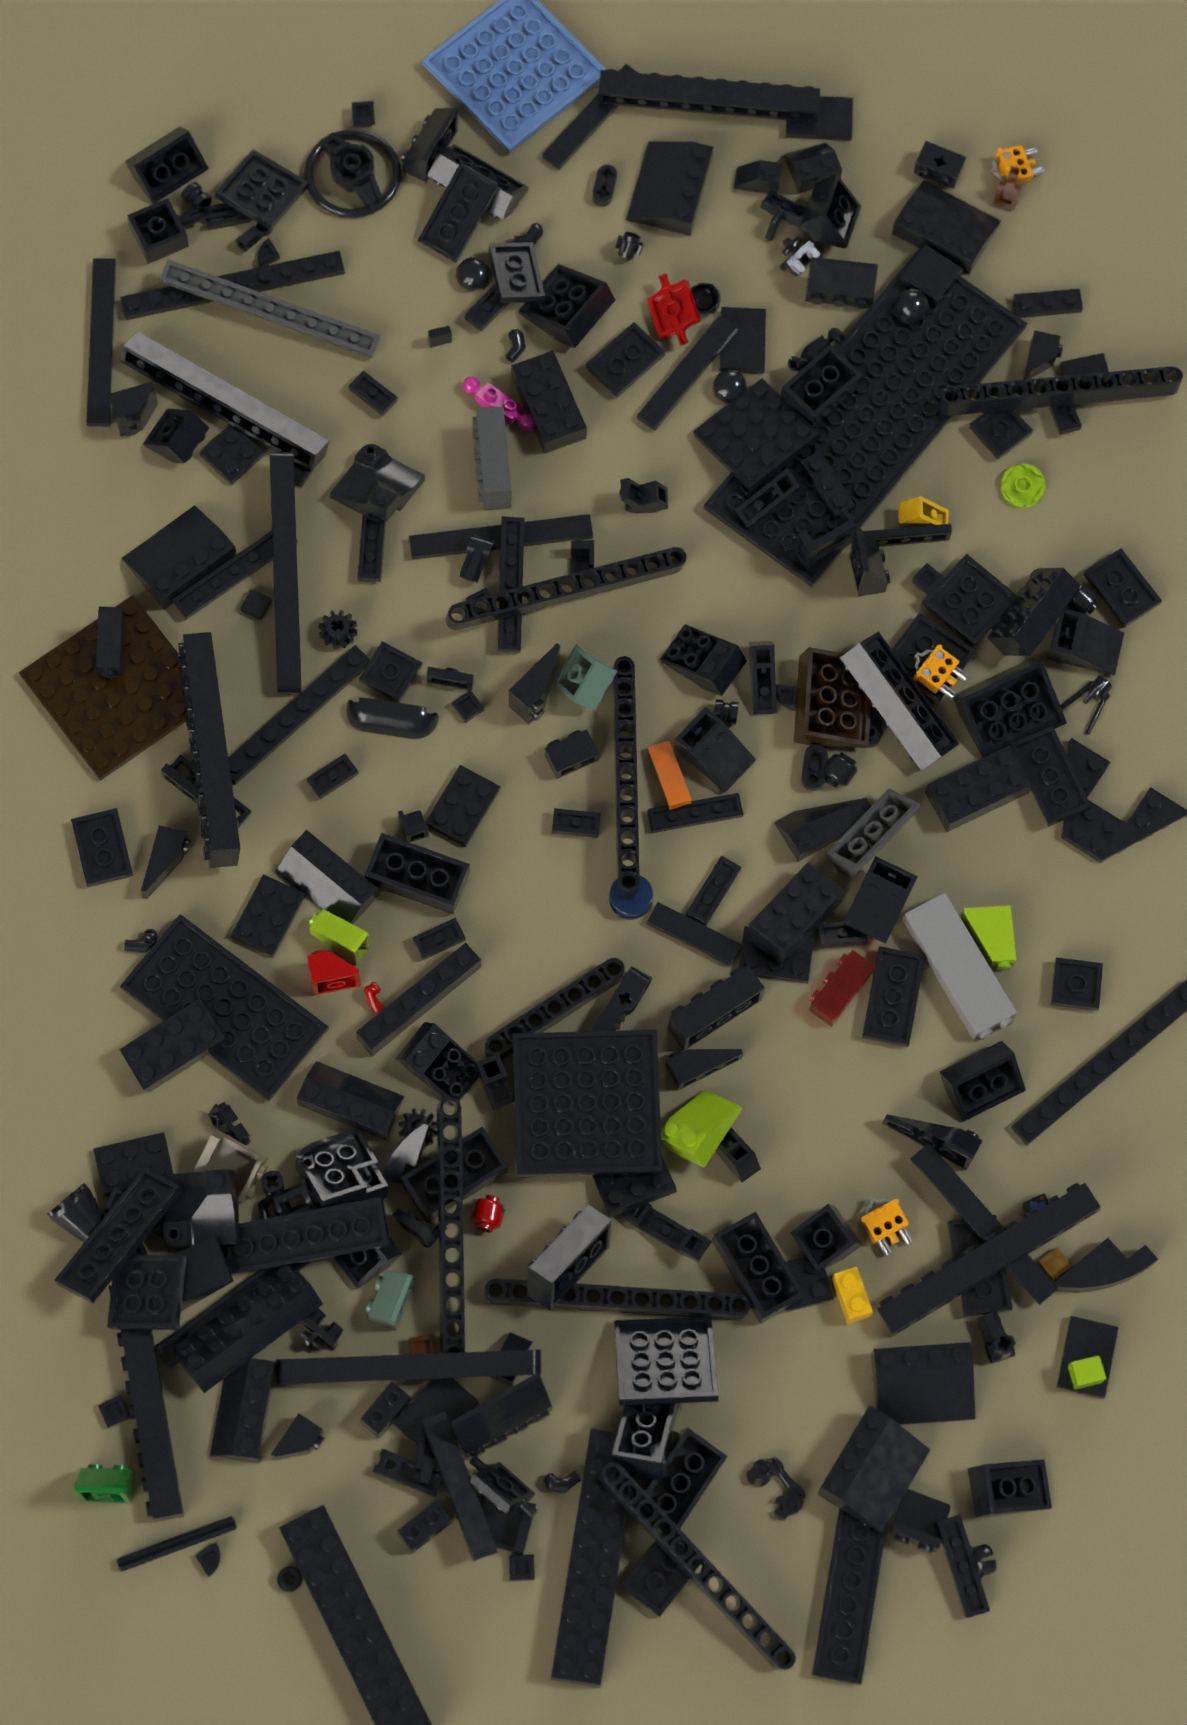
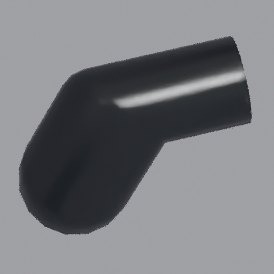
[514,223,543,245]
[505,329,526,363]

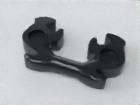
[746,1457,806,1520]

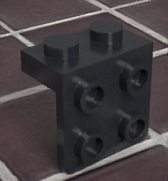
[889,1489,951,1553]

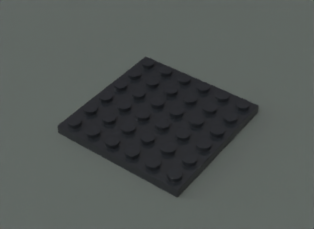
[513,1030,663,1177]

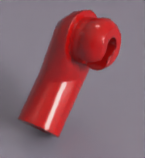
[364,982,385,1015]

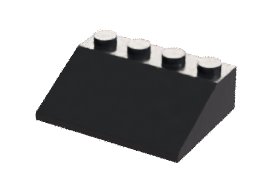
[626,141,714,236]
[892,180,1001,275]
[122,505,237,610]
[953,658,1067,758]
[871,1342,976,1425]
[451,1373,552,1458]
[817,1405,930,1533]

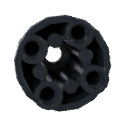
[47,1183,104,1243]

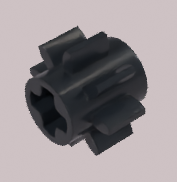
[615,232,644,259]

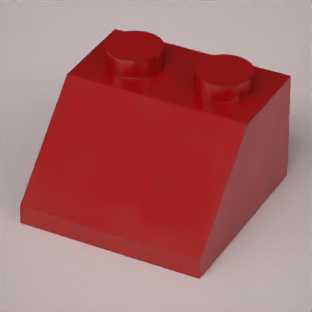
[307,950,361,996]

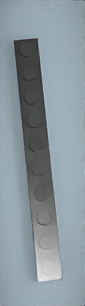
[160,259,380,358]

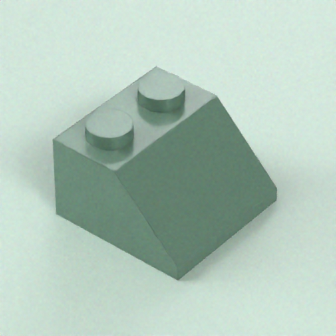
[553,644,617,711]
[366,1271,414,1330]

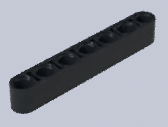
[485,958,625,1060]

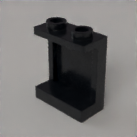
[477,1492,536,1555]

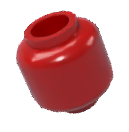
[471,1195,505,1233]

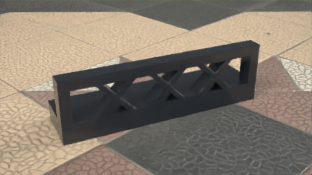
[161,755,252,828]

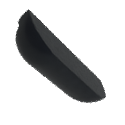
[346,698,439,739]

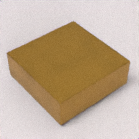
[1038,1247,1072,1282]

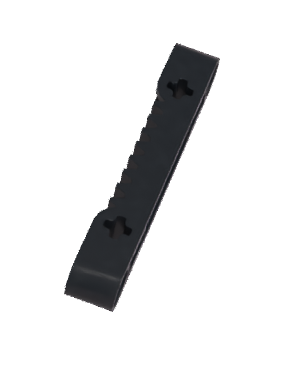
[592,966,653,1031]

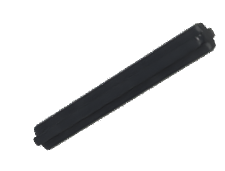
[117,1516,237,1571]

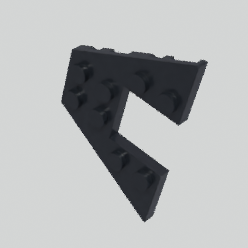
[1061,738,1187,863]

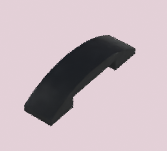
[619,1203,712,1262]

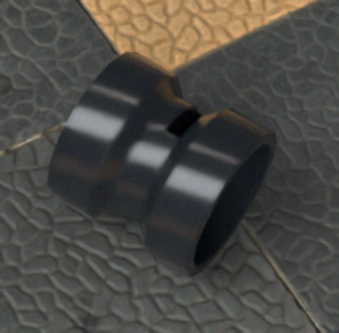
[181,182,212,213]
[714,699,739,725]

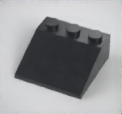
[518,264,616,348]

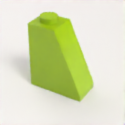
[961,905,1017,970]
[309,909,370,965]

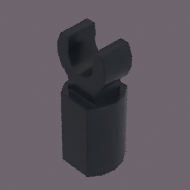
[236,222,273,252]

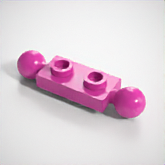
[463,376,534,432]

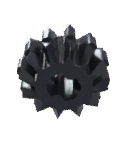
[318,609,358,649]
[399,1109,437,1149]

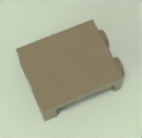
[193,1130,268,1204]

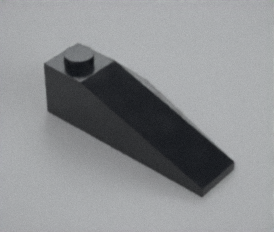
[774,798,871,862]
[882,1114,982,1170]

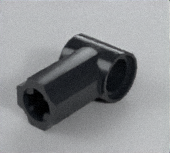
[459,534,494,583]

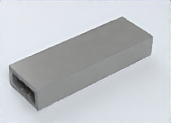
[902,892,1017,1040]

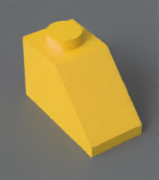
[898,496,949,527]

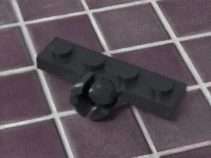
[936,1514,997,1618]

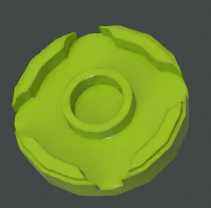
[1000,464,1046,508]

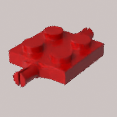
[647,273,701,346]

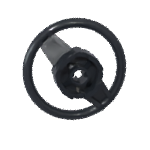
[304,129,401,218]

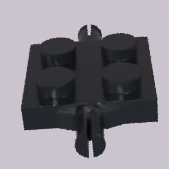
[469,1455,538,1518]

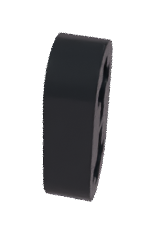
[593,165,617,207]

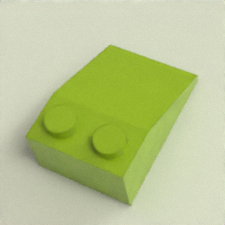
[661,1090,743,1168]

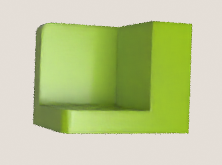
[1068,1356,1106,1390]

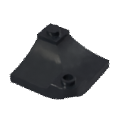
[330,444,425,522]
[295,1128,388,1207]
[163,1169,239,1247]

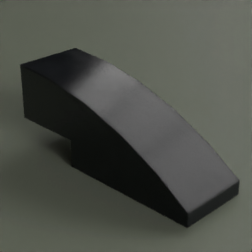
[382,1114,434,1183]

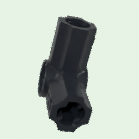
[977,1312,1016,1364]

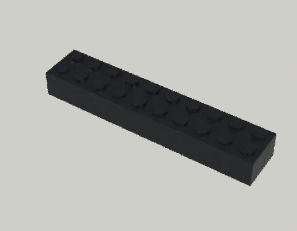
[177,632,241,868]
[551,1428,633,1688]
[279,1504,432,1725]

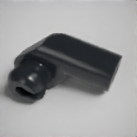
[124,929,158,953]
[543,1470,582,1493]

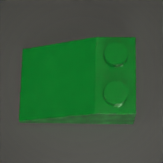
[74,1464,133,1503]

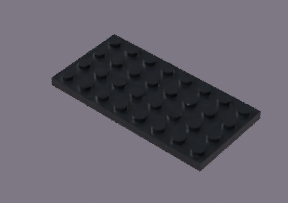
[120,914,329,1102]

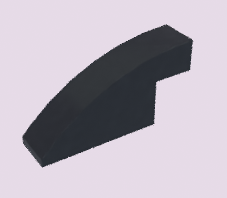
[1054,1238,1158,1293]

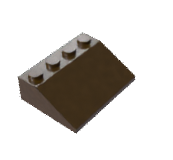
[794,647,871,747]

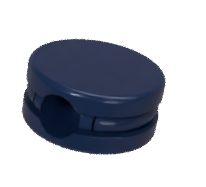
[609,875,653,920]

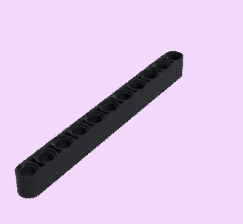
[939,366,1183,416]
[270,452,301,693]
[446,547,687,630]
[613,656,640,899]
[437,1097,465,1353]
[485,1278,751,1320]
[276,1350,542,1384]
[598,1462,796,1670]

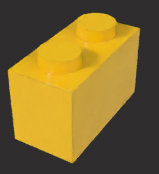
[831,1266,873,1325]

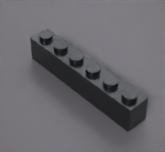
[356,942,481,1057]

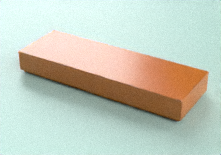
[647,741,692,810]

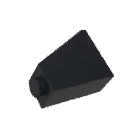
[96,606,127,679]

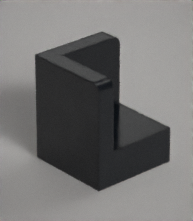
[571,540,594,573]
[398,810,429,842]

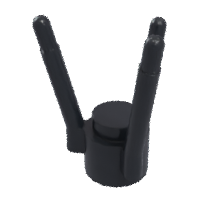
[1061,676,1112,735]

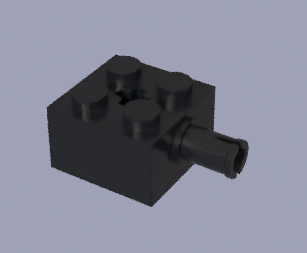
[127,198,202,264]

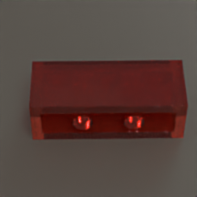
[809,950,875,1027]

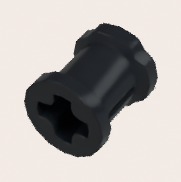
[262,1170,284,1196]

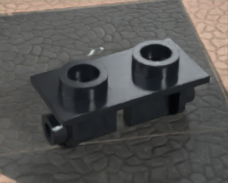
[208,1102,251,1145]

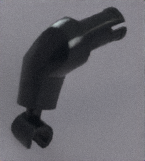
[788,328,846,371]

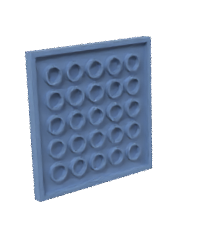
[422,0,606,154]

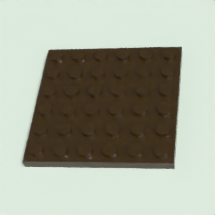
[19,595,187,781]

